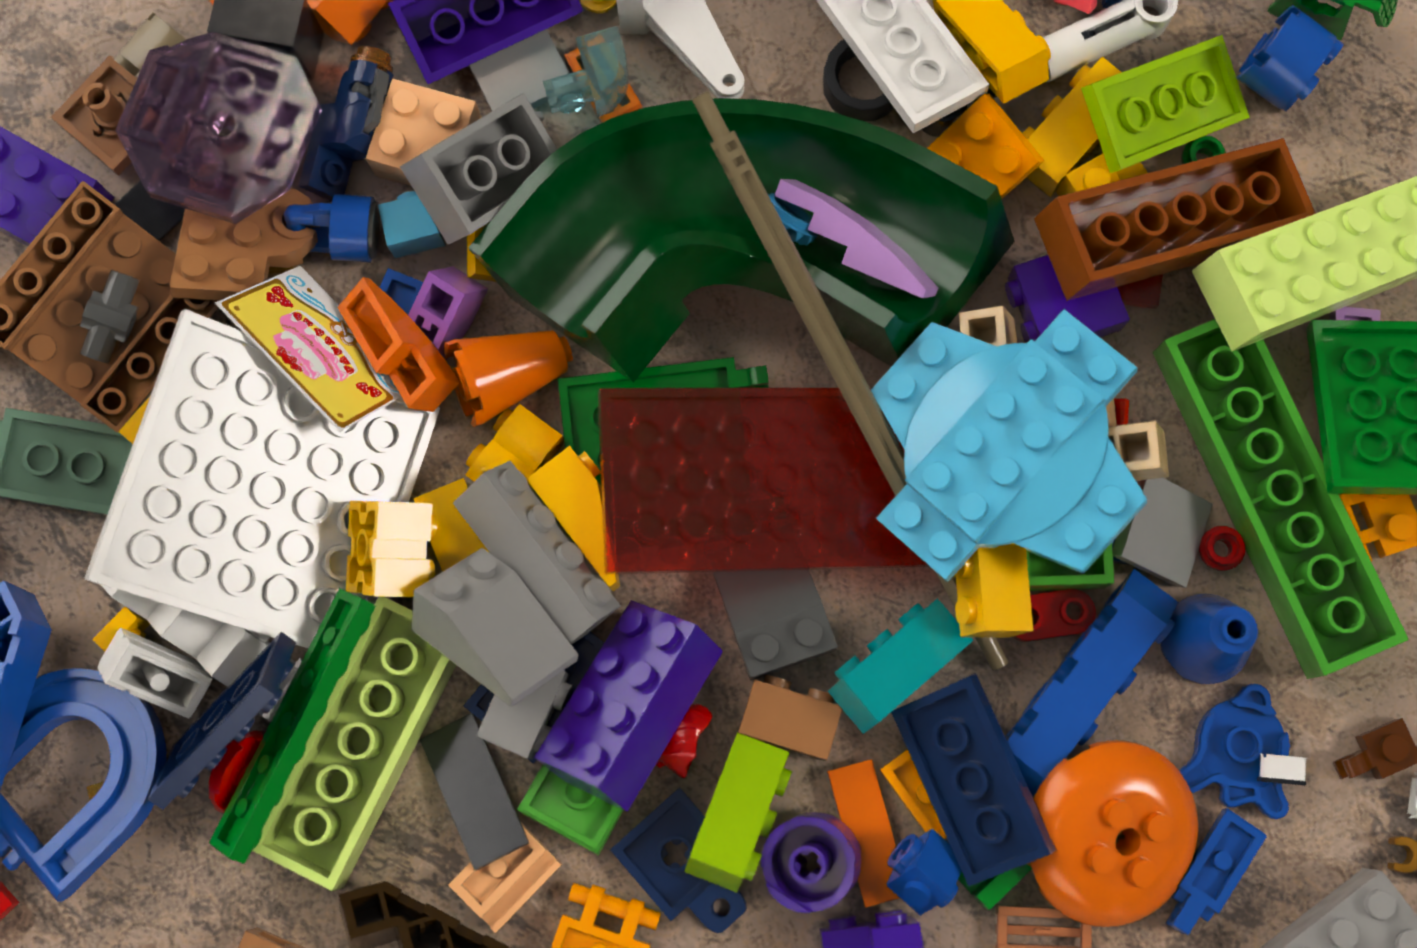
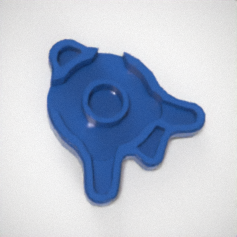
[1179,684,1290,819]

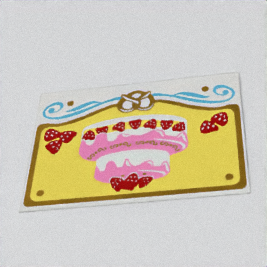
[215,266,402,433]

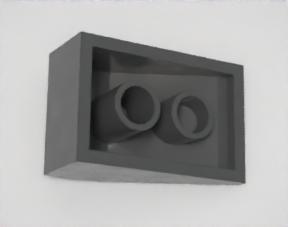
[706,524,838,681]

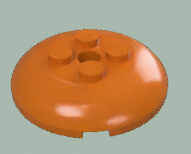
[1027,740,1199,927]

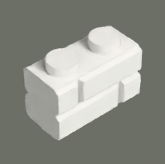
[97,628,212,719]

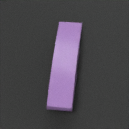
[775,179,938,298]

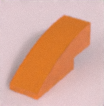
[337,277,460,412]

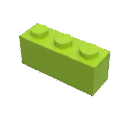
[684,732,792,893]

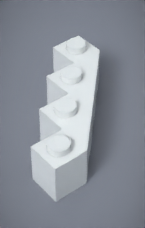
[101,584,303,722]

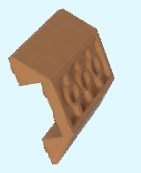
[0,181,219,433]

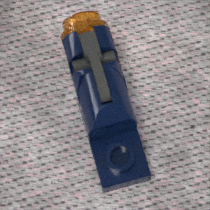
[298,46,394,202]

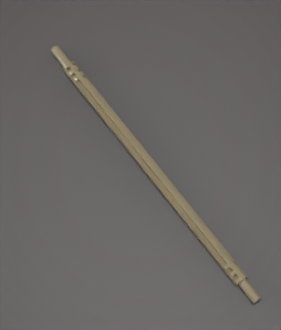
[692,91,1009,670]

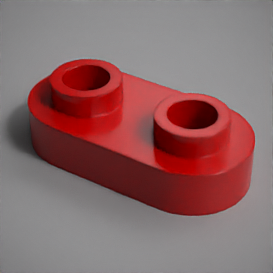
[1012,589,1096,642]

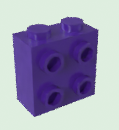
[1005,255,1130,343]

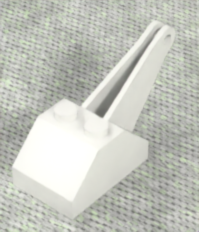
[616,0,744,99]

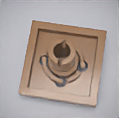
[51,55,177,176]

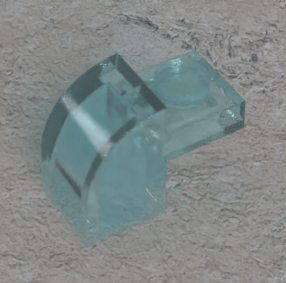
[543,26,629,117]

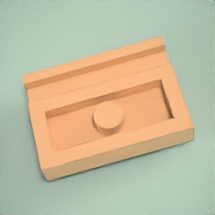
[448,821,563,933]

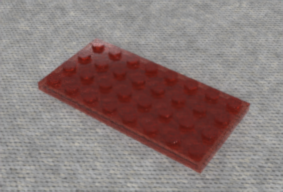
[598,387,930,575]

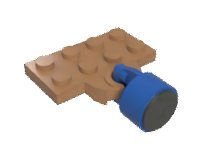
[169,144,380,301]

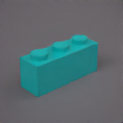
[828,598,974,734]

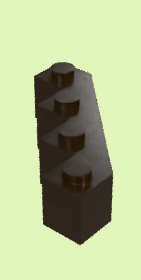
[339,881,511,948]

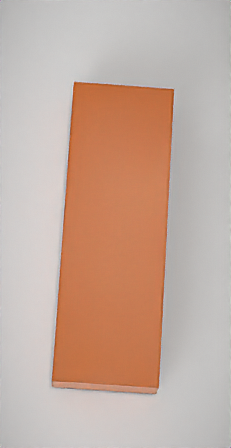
[827,759,900,908]

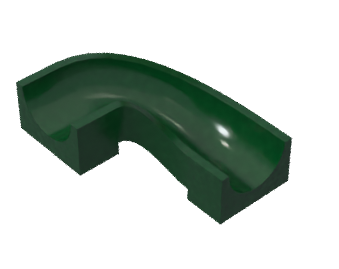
[468,98,1015,382]

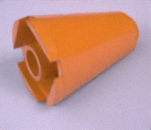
[444,330,573,427]

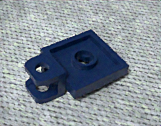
[610,787,747,933]

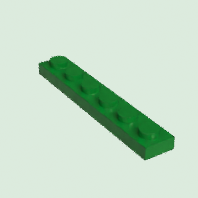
[209,588,376,864]

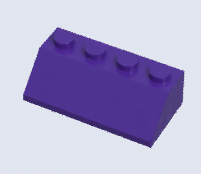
[388,0,584,85]

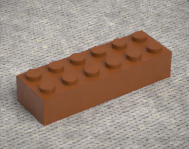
[1034,138,1316,301]

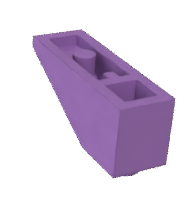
[408,266,488,361]

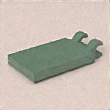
[0,408,133,516]

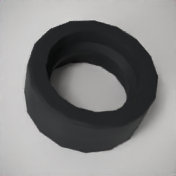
[823,39,894,122]

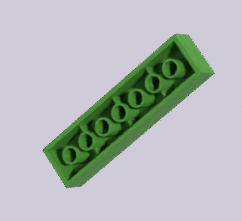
[1152,319,1409,679]

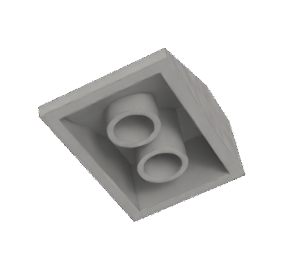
[412,548,578,707]

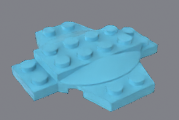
[871,309,1148,582]

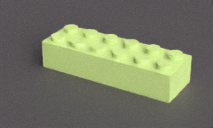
[1192,176,1417,352]
[252,597,456,891]

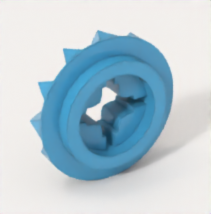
[768,193,818,245]

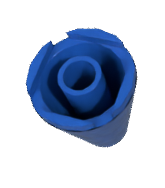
[1161,594,1258,684]

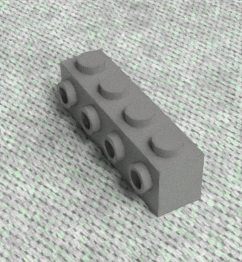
[453,460,621,644]

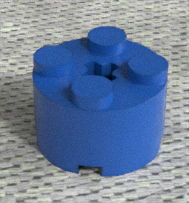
[1237,5,1344,111]

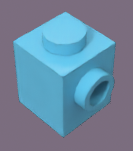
[378,191,445,258]

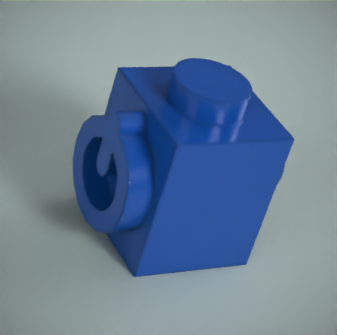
[886,828,961,916]

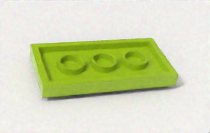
[1081,35,1250,173]

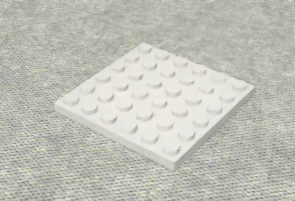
[84,309,440,648]

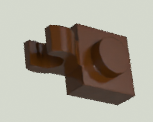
[1332,718,1417,779]

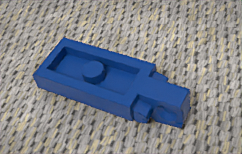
[1166,808,1267,935]

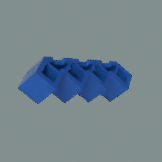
[1005,569,1178,797]
[0,581,52,790]

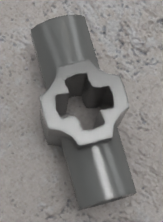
[80,269,140,364]

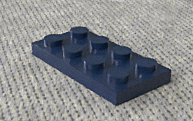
[147,631,296,810]
[891,674,1056,886]

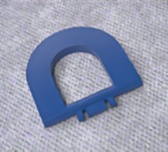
[0,668,166,902]

